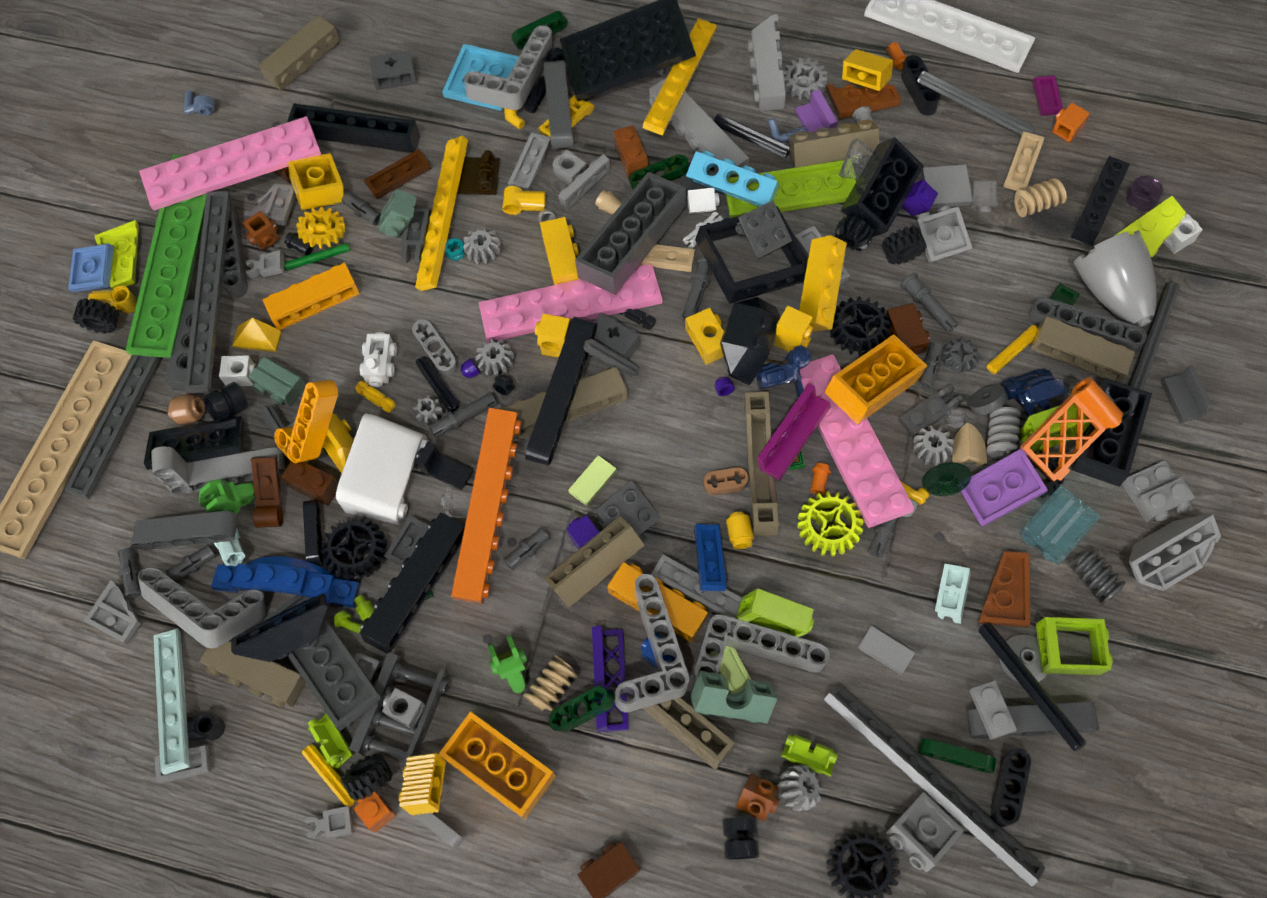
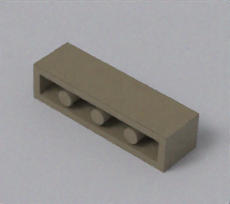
[259,15,340,91]
[789,120,879,168]
[1030,316,1135,382]
[544,516,644,608]
[199,641,306,708]
[642,686,735,770]

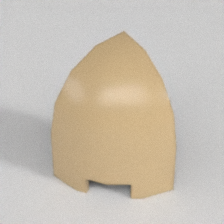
[952,422,987,466]

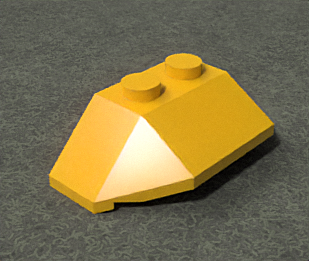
[323,413,355,474]

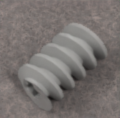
[986,407,1021,459]

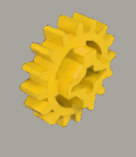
[296,207,346,248]

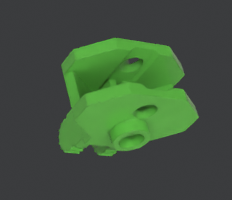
[199,479,255,514]
[488,634,527,694]

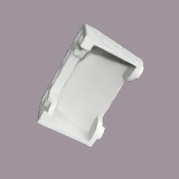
[336,413,429,525]

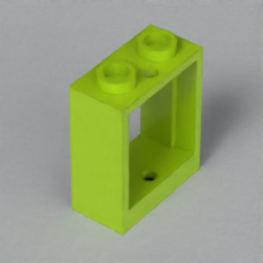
[1018,404,1090,452]
[735,588,814,637]
[1036,617,1113,675]

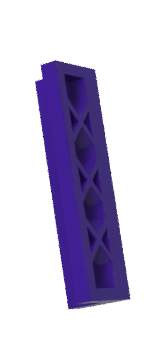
[592,626,629,732]

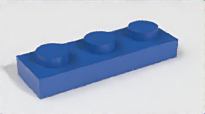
[694,524,727,591]

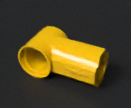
[502,186,546,215]
[88,286,138,314]

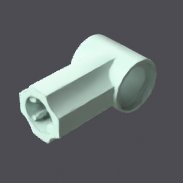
[214,528,245,566]

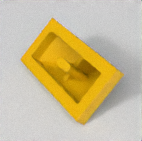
[232,318,282,352]

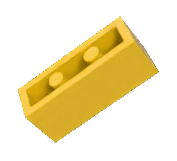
[540,217,580,285]

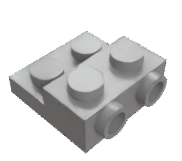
[912,205,973,263]
[1122,461,1195,523]
[886,792,964,873]

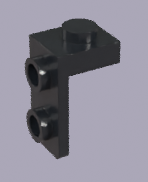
[416,442,472,490]

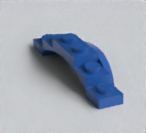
[211,556,360,608]

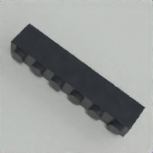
[287,103,420,153]
[360,512,465,654]

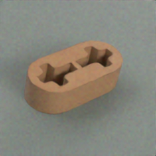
[703,468,748,495]

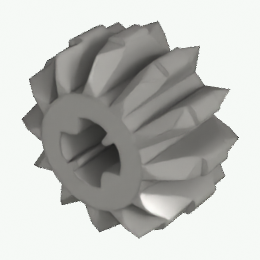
[463,227,501,265]
[475,338,514,377]
[912,425,954,467]
[777,765,823,811]

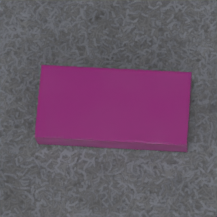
[1032,75,1063,116]

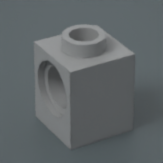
[553,150,587,186]
[382,688,425,730]

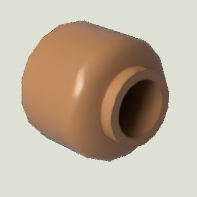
[168,393,205,425]

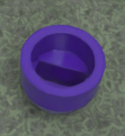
[461,358,480,378]
[714,377,735,396]

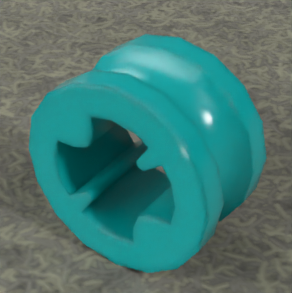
[445,238,465,261]

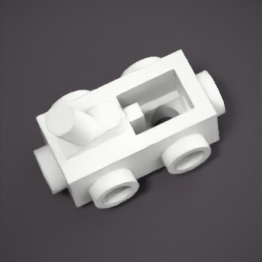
[360,332,397,387]

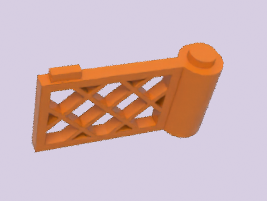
[1020,377,1123,481]

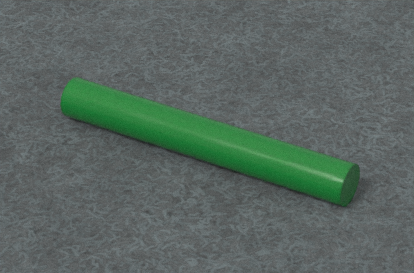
[284,242,350,271]

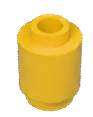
[726,512,754,549]

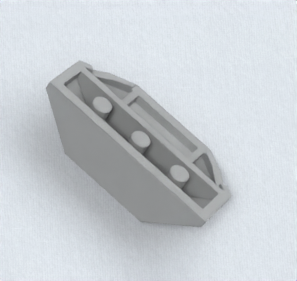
[1129,514,1221,591]

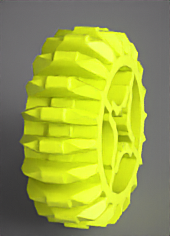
[797,491,864,557]

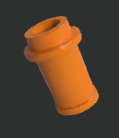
[886,42,908,70]
[810,463,831,495]

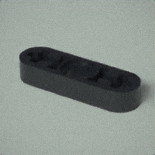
[303,499,323,566]

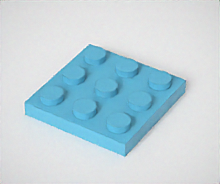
[442,44,519,111]

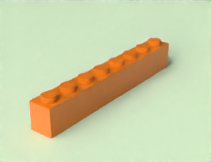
[451,408,522,604]

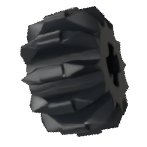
[835,215,874,251]

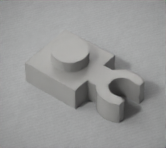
[246,250,284,278]
[305,806,354,839]

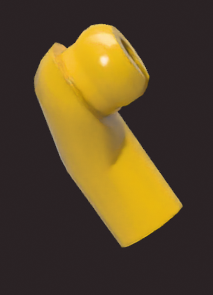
[504,108,525,130]
[900,481,929,505]

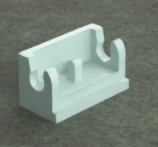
[935,564,970,624]

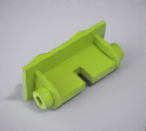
[308,714,353,770]
[781,734,838,776]

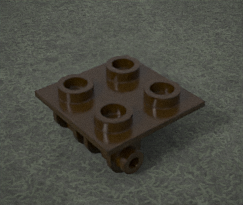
[457,150,500,195]

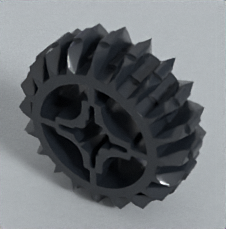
[830,296,891,357]
[321,516,387,581]
[826,830,900,898]

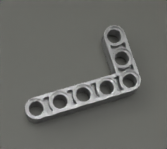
[464,26,553,110]
[151,446,286,495]
[138,567,266,648]
[615,574,689,712]
[693,614,830,684]

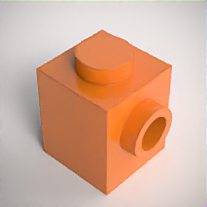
[1052,103,1090,143]
[353,791,396,833]

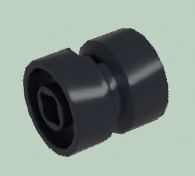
[203,382,248,422]
[722,817,760,860]

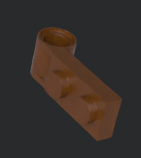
[251,456,283,528]

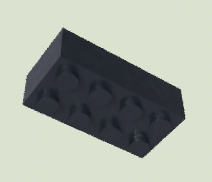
[841,137,924,237]
[1072,378,1152,487]

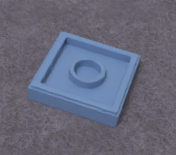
[68,244,114,292]

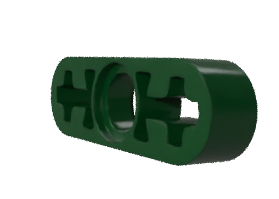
[511,11,568,49]
[629,154,690,190]
[549,686,615,732]
[918,739,996,774]

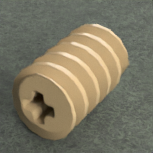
[1014,178,1067,217]
[523,655,578,712]

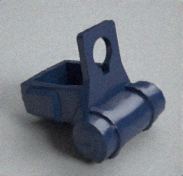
[756,345,811,398]
[1001,368,1066,417]

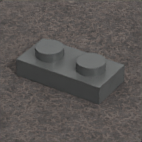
[384,516,428,567]

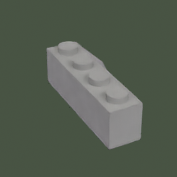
[747,14,786,111]

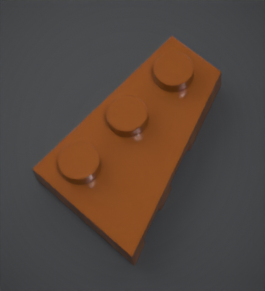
[826,84,901,119]
[977,551,1030,628]

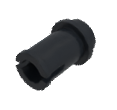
[284,232,314,256]

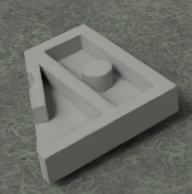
[243,184,296,226]
[84,581,141,644]

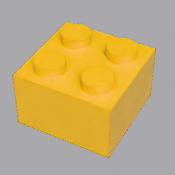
[288,153,344,211]

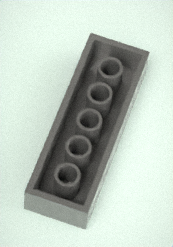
[575,172,687,295]

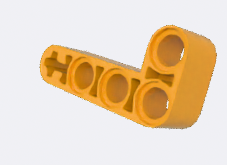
[274,380,338,463]

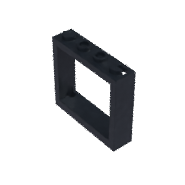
[695,206,808,304]

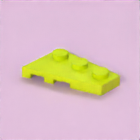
[1113,196,1186,257]
[94,220,139,289]

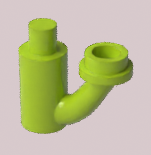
[333,595,374,634]

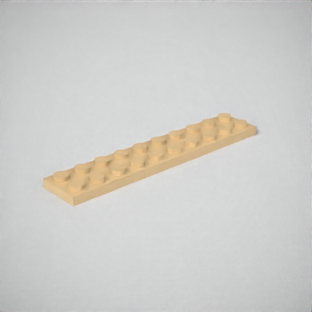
[0,340,134,560]

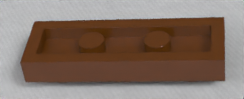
[364,149,431,199]

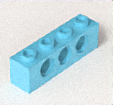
[686,151,779,207]

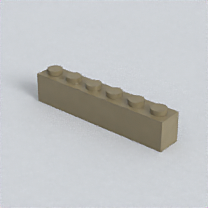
[485,367,628,441]

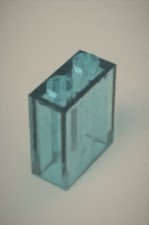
[1019,485,1101,565]

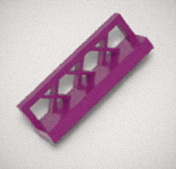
[757,384,831,481]

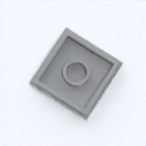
[922,165,973,208]

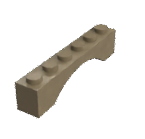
[744,392,779,536]

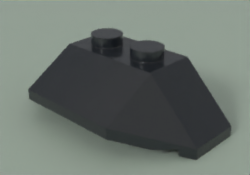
[720,297,780,386]
[231,593,327,662]

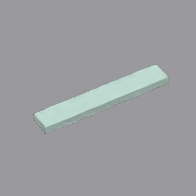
[153,628,190,775]

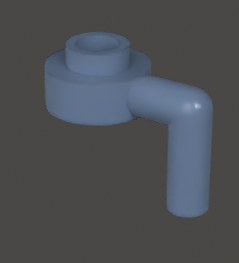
[184,90,215,115]
[767,118,808,143]

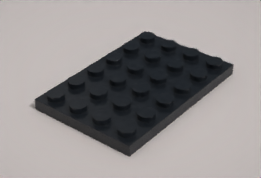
[560,0,696,101]

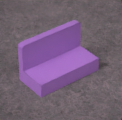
[795,90,838,132]

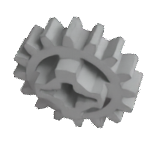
[783,58,827,100]

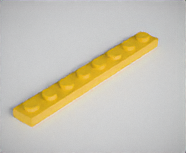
[643,18,717,136]
[415,135,468,291]

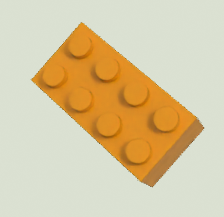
[824,334,928,425]
[438,711,556,820]

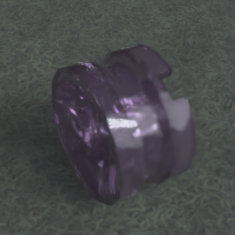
[1126,176,1163,212]

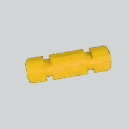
[355,380,396,413]

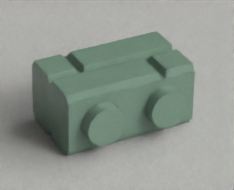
[378,190,416,237]
[249,356,306,406]

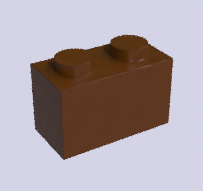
[886,303,930,355]
[281,461,339,506]
[577,842,641,898]

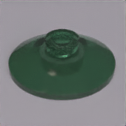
[922,462,971,496]

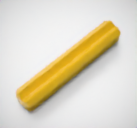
[986,325,1038,375]
[302,744,358,807]

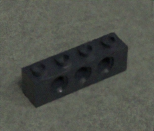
[1071,156,1130,246]

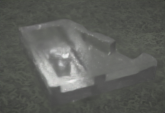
[839,138,874,179]

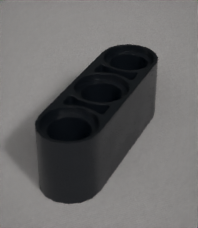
[901,55,941,116]
[990,748,1031,828]

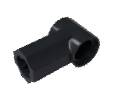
[187,713,225,740]

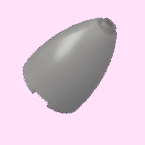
[1074,230,1157,327]

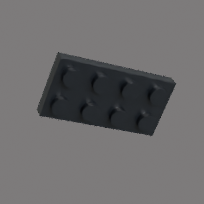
[144,416,244,470]

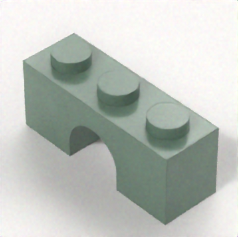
[690,671,778,723]

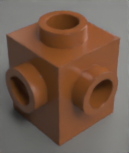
[242,211,280,251]
[736,774,780,822]

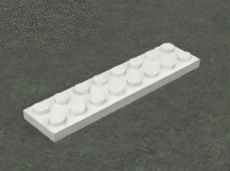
[864,0,1035,73]

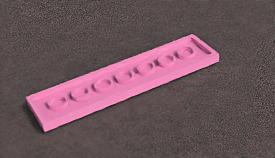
[139,116,321,211]
[478,264,663,343]
[800,354,914,528]

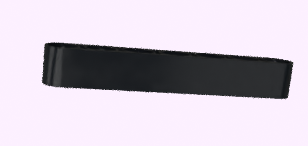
[525,317,597,466]

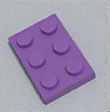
[957,449,1048,528]

